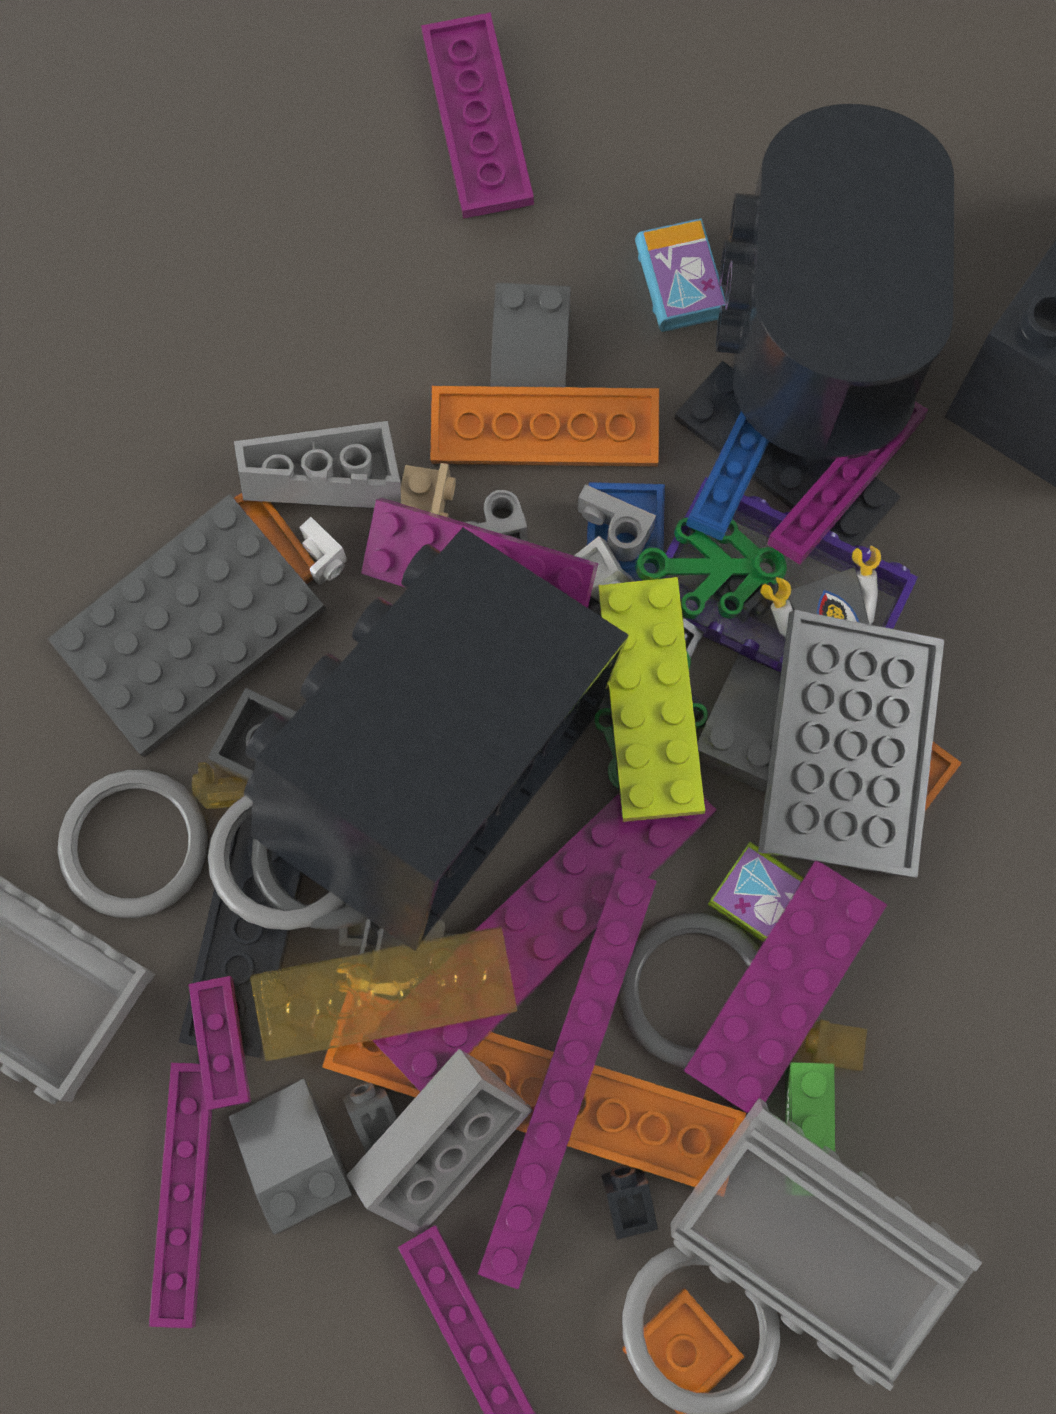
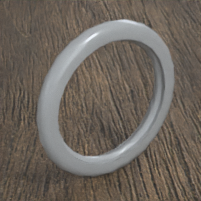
[57,769,208,918]
[208,796,347,930]
[622,1246,780,1414]

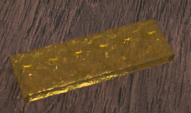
[250,926,517,1061]

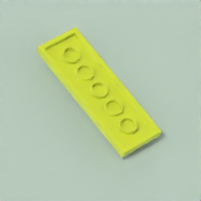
[598,577,705,822]

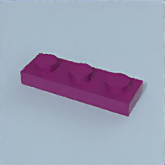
[188,976,251,1111]

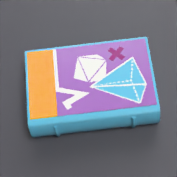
[635,218,725,332]

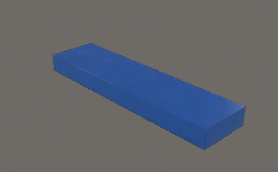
[686,411,769,541]

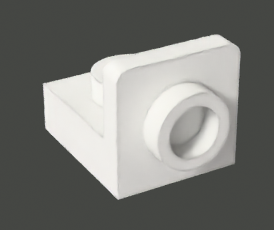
[300,517,347,585]
[574,536,634,602]

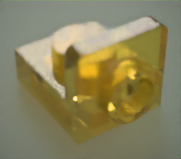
[192,762,247,809]
[805,1019,867,1072]

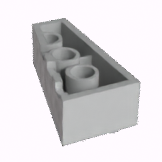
[234,421,401,508]

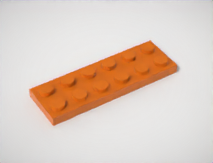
[430,386,659,467]

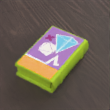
[708,841,804,942]

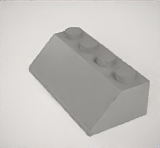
[346,1049,532,1235]

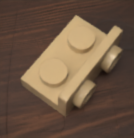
[401,463,456,518]

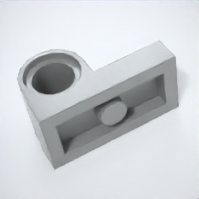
[578,484,656,562]
[464,490,528,541]

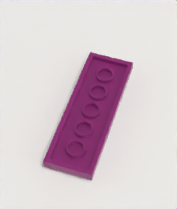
[421,12,534,219]
[361,498,599,608]
[683,861,887,1113]

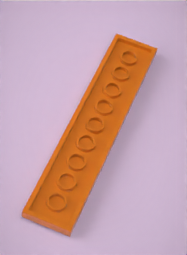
[322,987,746,1196]

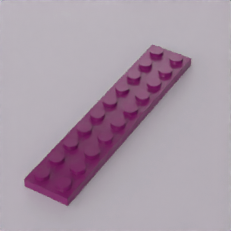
[367,793,717,1092]

